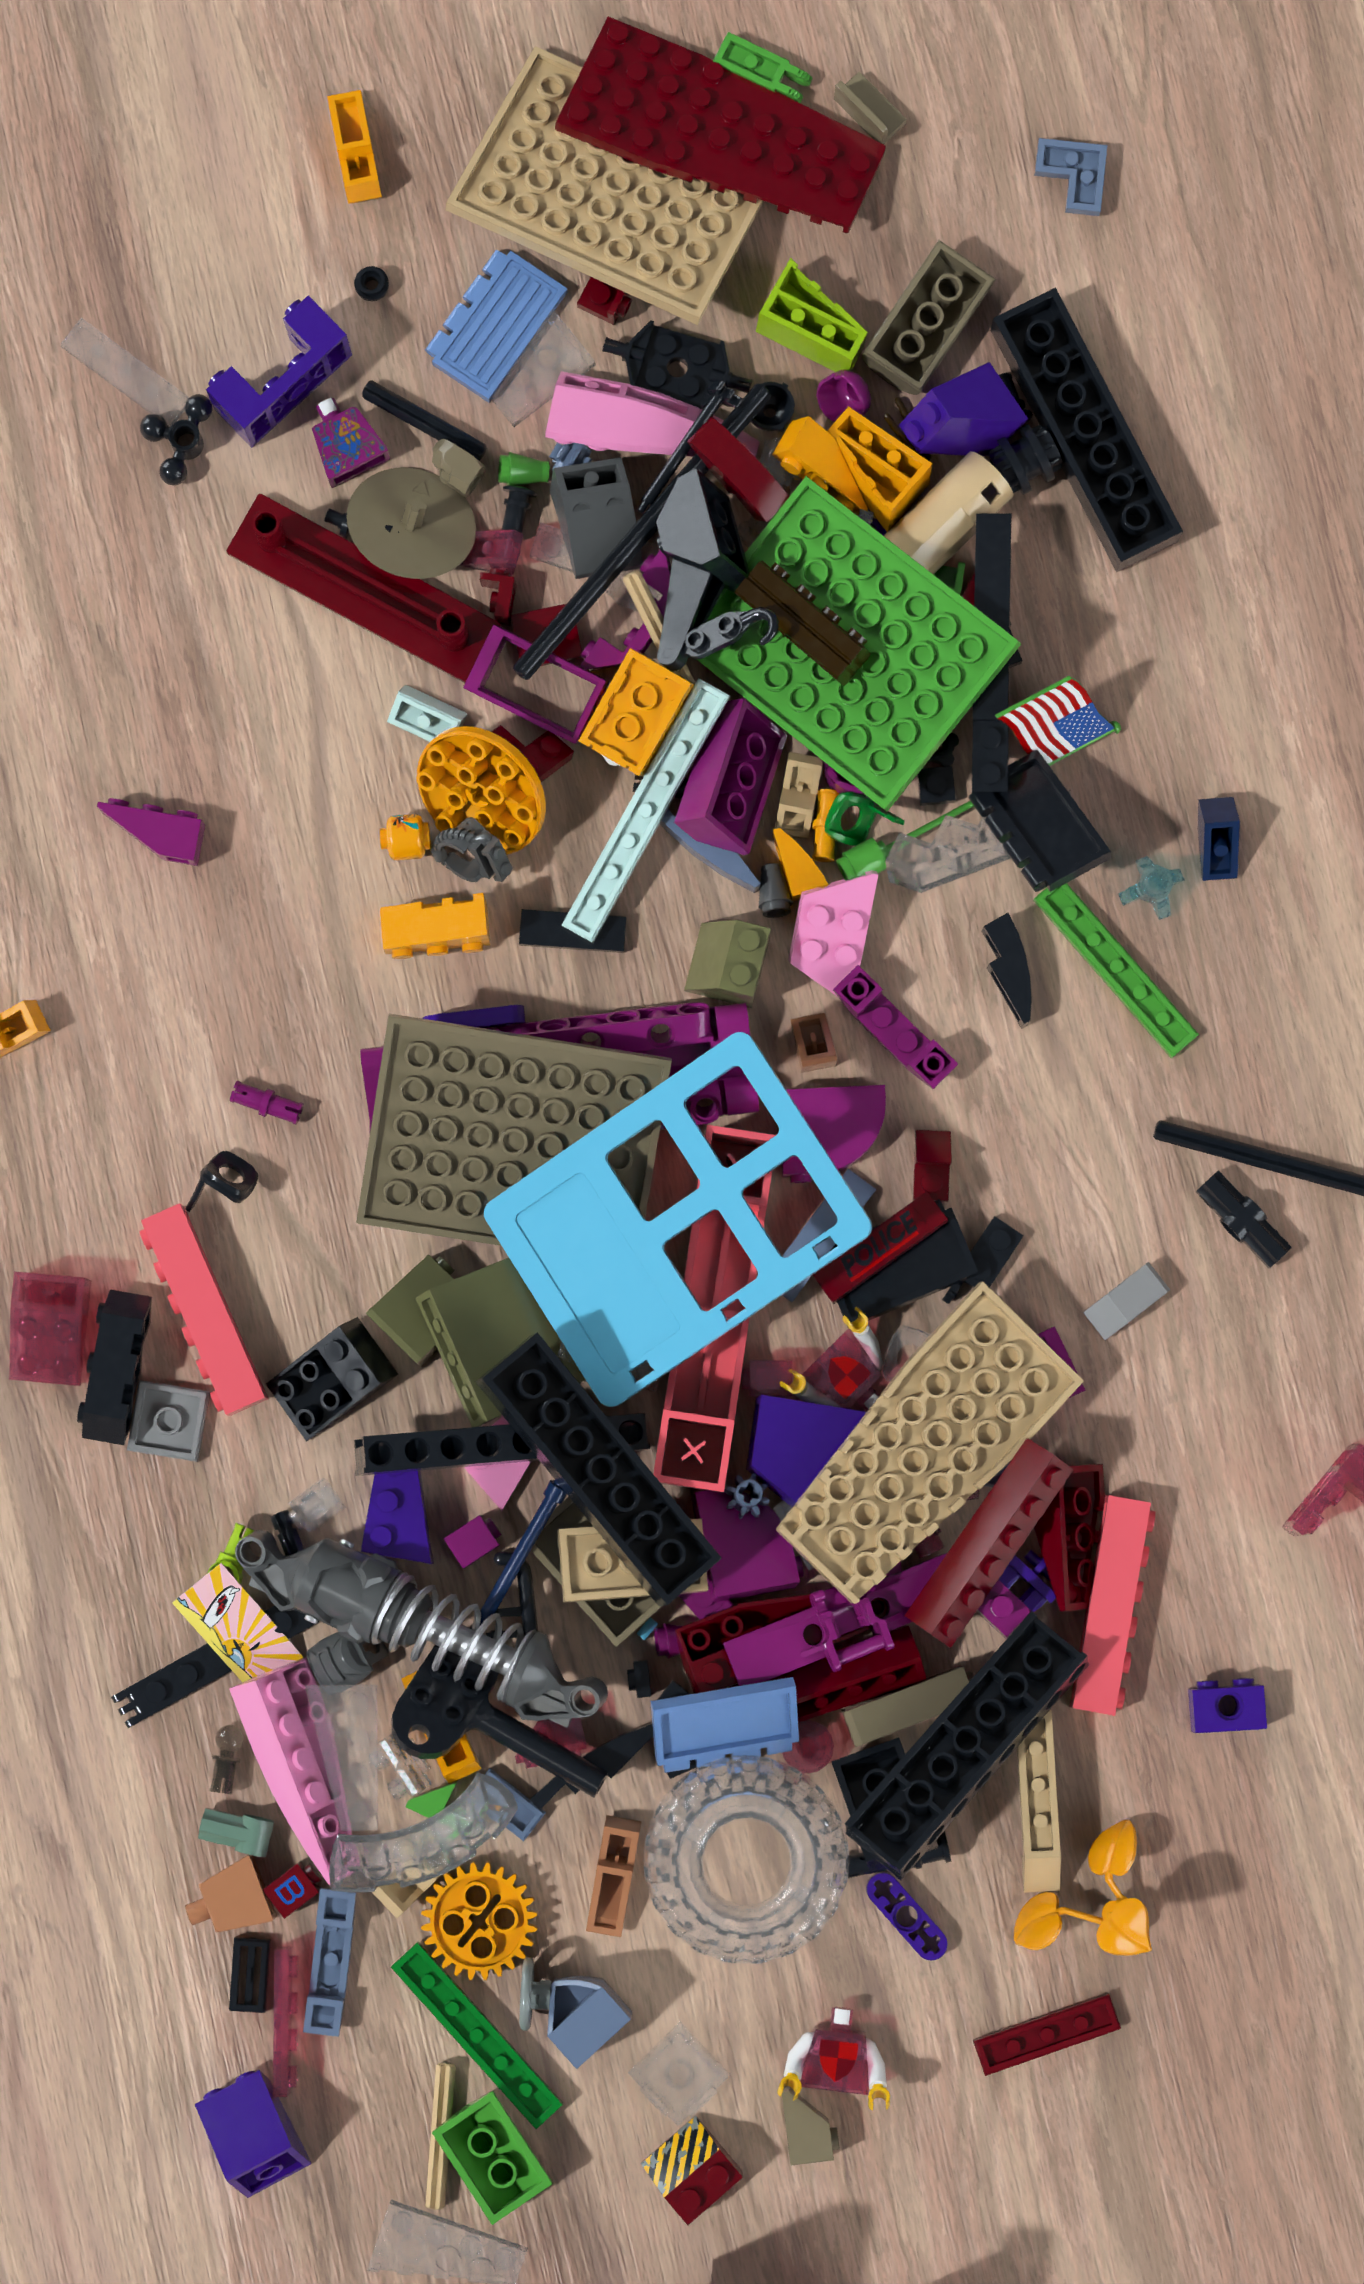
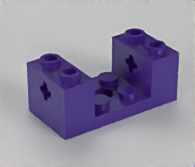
[206,295,352,448]

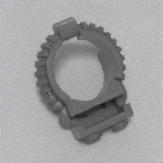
[430,817,513,882]

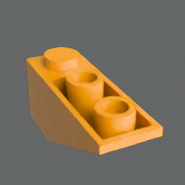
[772,416,868,515]

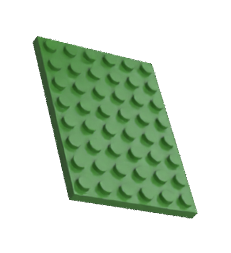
[697,476,1021,812]

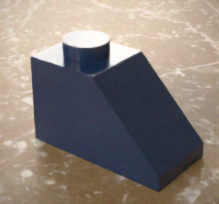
[1197,797,1240,881]

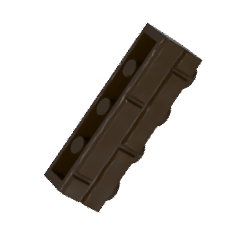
[735,561,871,686]

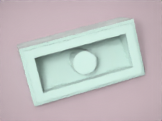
[387,685,467,742]

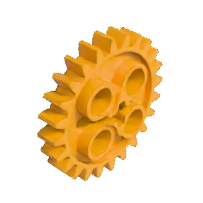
[421,1861,538,1980]

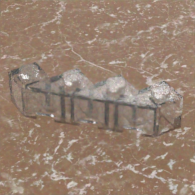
[885,789,1072,893]

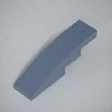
[660,809,761,893]

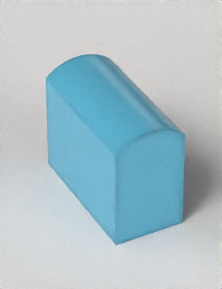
[637,1617,658,1640]

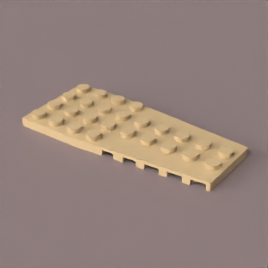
[776,1281,1084,1604]

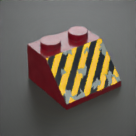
[641,2115,743,2226]

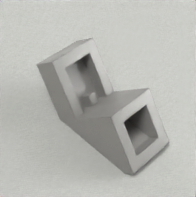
[1083,1262,1170,1340]

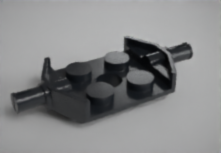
[602,320,752,410]

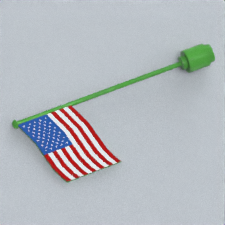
[836,676,1121,881]

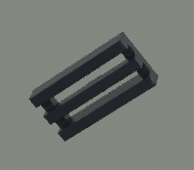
[229,1937,271,2013]

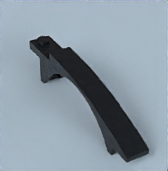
[972,513,1012,793]

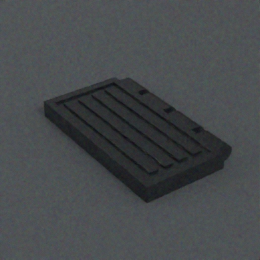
[969,750,1111,892]
[832,1199,979,1329]

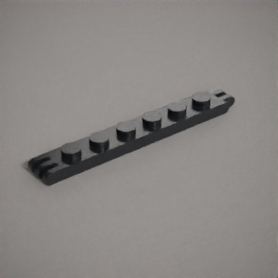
[111,1606,321,1728]

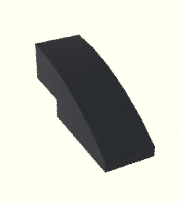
[981,913,1032,1029]

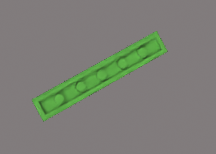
[1033,883,1199,1058]

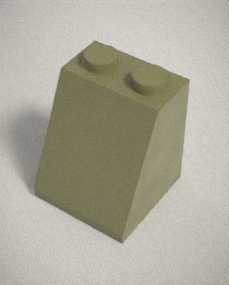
[684,920,771,1008]
[366,1254,455,1367]

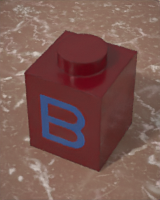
[263,1861,322,1919]

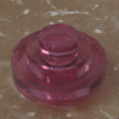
[782,1720,834,1774]

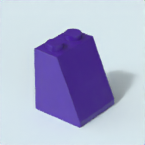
[899,362,1028,456]
[195,2070,312,2198]

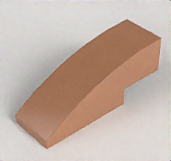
[586,1815,642,1937]

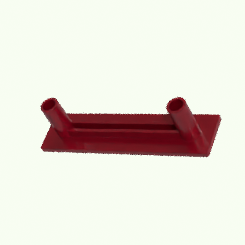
[226,494,501,683]

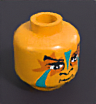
[380,814,431,861]

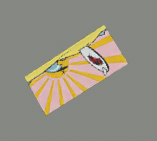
[172,1563,303,1683]

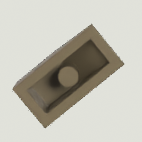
[782,2086,840,2166]

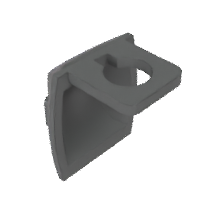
[306,1632,389,1695]

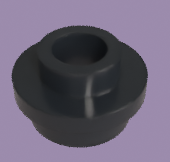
[354,266,389,301]

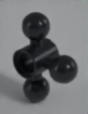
[140,394,213,485]

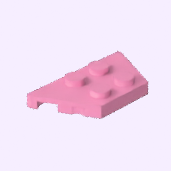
[788,870,879,998]

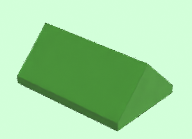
[432,2090,553,2225]

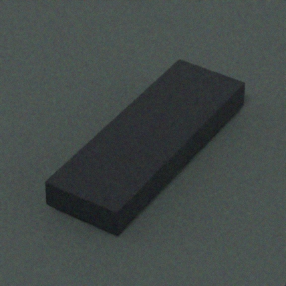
[519,909,627,953]

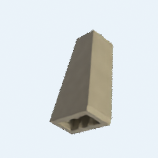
[841,1666,974,1747]

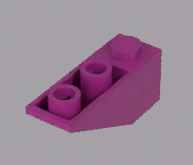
[97,798,205,866]

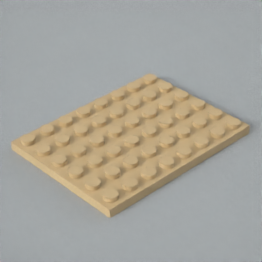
[446,46,764,325]

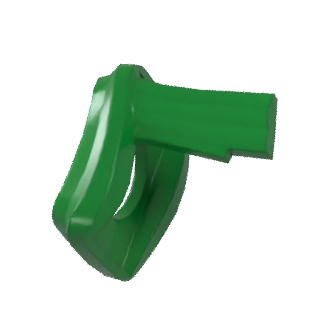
[825,792,905,846]

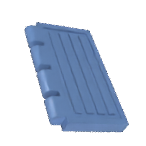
[425,250,568,403]
[650,1677,799,1773]

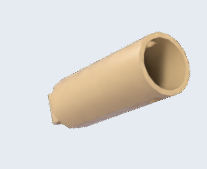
[884,451,1014,575]

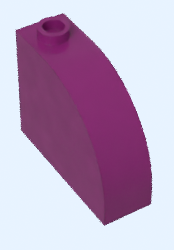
[782,1085,886,1183]
[691,1489,804,1603]

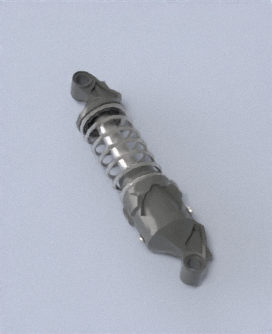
[235,1530,608,1728]

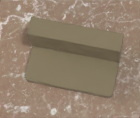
[834,72,907,144]

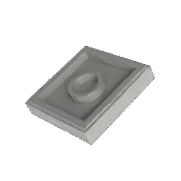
[127,1380,210,1462]

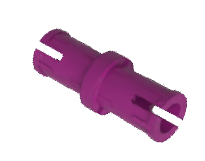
[230,1081,304,1125]

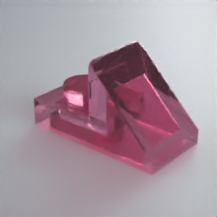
[460,530,524,576]

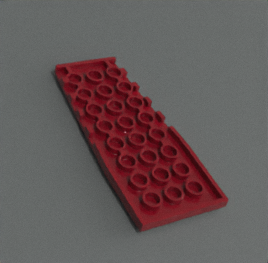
[555,16,886,234]

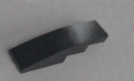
[530,1723,653,1810]

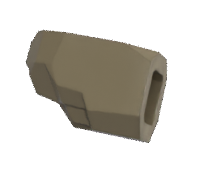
[432,439,485,498]

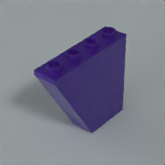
[746,1394,866,1507]

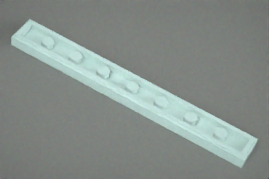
[562,678,730,943]

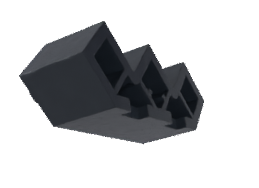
[77,1290,152,1445]

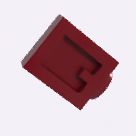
[577,277,632,325]
[479,569,517,626]

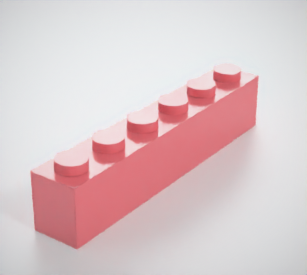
[139,1203,269,1416]
[1069,1495,1155,1716]

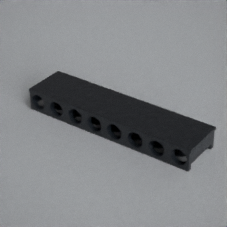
[354,1413,650,1476]
[845,1611,1089,1880]

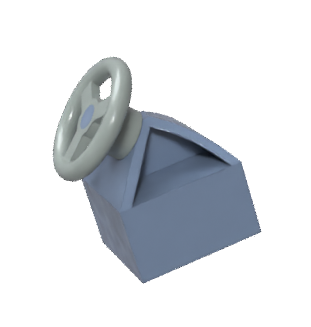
[519,1957,632,2069]

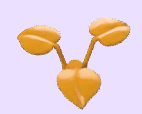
[1014,1820,1152,1956]

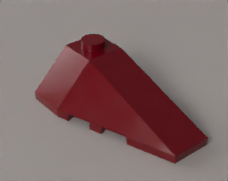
[1034,1464,1105,1611]

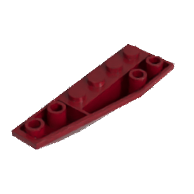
[674,1594,888,1694]

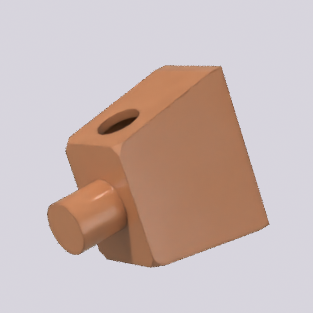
[185,1855,277,1933]

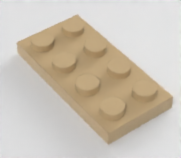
[558,1519,708,1603]

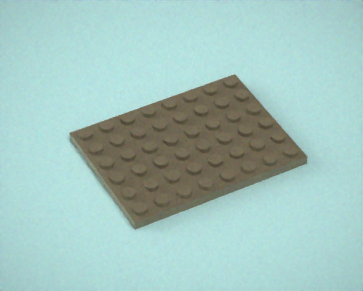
[356,1013,672,1246]

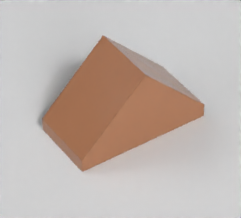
[790,1013,837,1073]

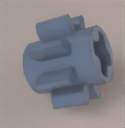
[549,442,592,471]
[725,1473,770,1519]

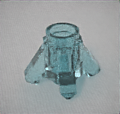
[1118,856,1185,920]

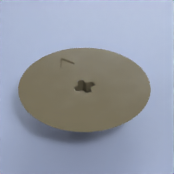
[347,468,476,579]

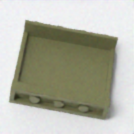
[416,1258,586,1427]

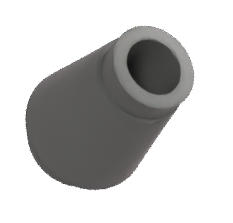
[758,863,793,918]

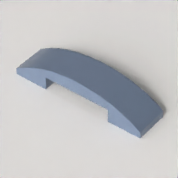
[782,1169,876,1302]
[303,1888,356,2037]

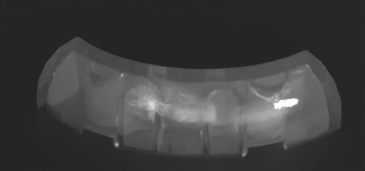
[329,1772,518,1892]

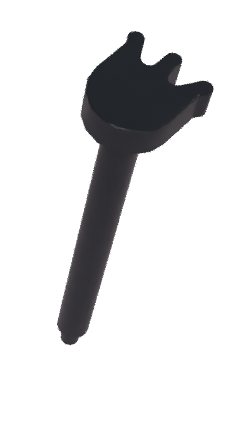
[637,381,743,513]

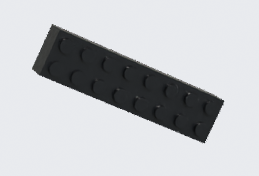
[990,287,1183,572]
[475,1332,722,1606]

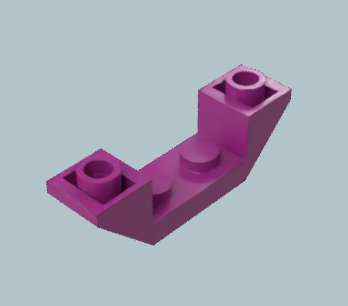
[580,550,671,671]
[833,965,958,1089]

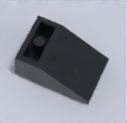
[266,1317,398,1442]

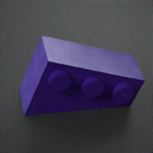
[361,1471,434,1564]

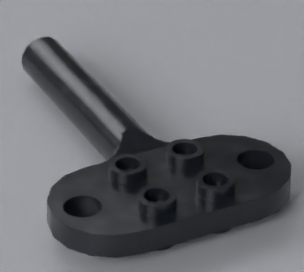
[391,1645,608,1798]

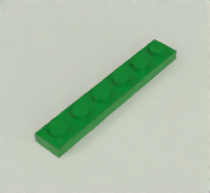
[391,1941,563,2129]

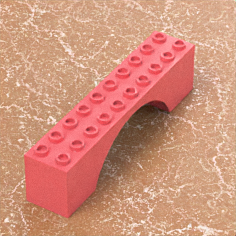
[653,1125,776,1493]

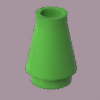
[498,452,550,486]

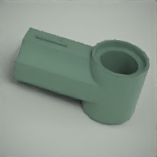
[198,1808,274,1857]

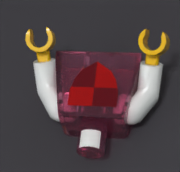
[780,1307,883,1412]
[777,2007,890,2110]

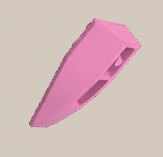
[545,371,760,458]
[230,1657,358,1885]

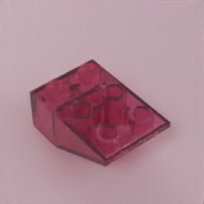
[9,1271,91,1386]

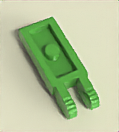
[713,32,813,103]

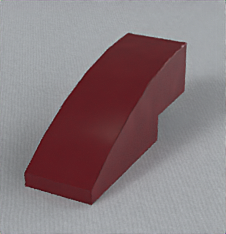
[687,417,790,522]

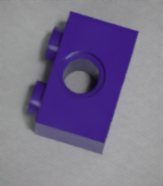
[1188,1678,1267,1733]

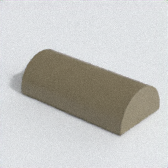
[862,240,996,395]

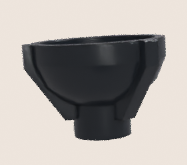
[751,382,795,433]

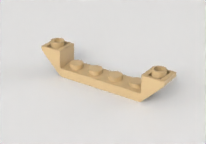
[1017,1709,1061,1893]

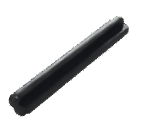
[362,380,487,461]

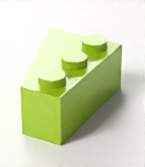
[755,258,868,372]

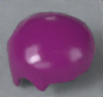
[816,370,871,422]

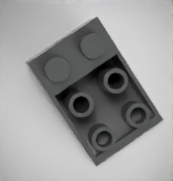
[550,457,643,579]

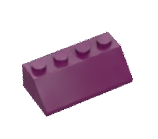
[674,698,787,855]

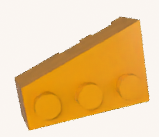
[827,406,933,532]
[380,893,490,959]

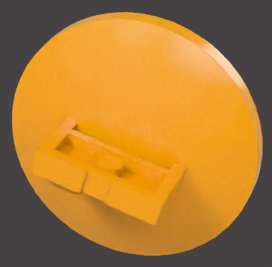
[416,726,546,855]

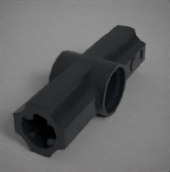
[1195,1170,1292,1269]

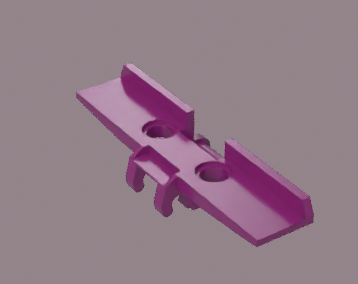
[723,1553,947,1686]

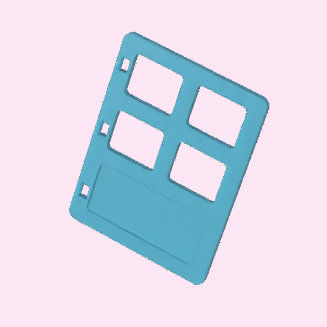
[484,1032,872,1407]

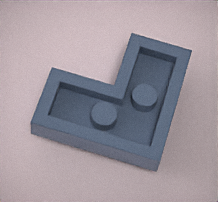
[1034,138,1108,216]

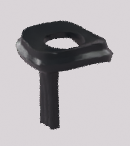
[185,1151,258,1212]

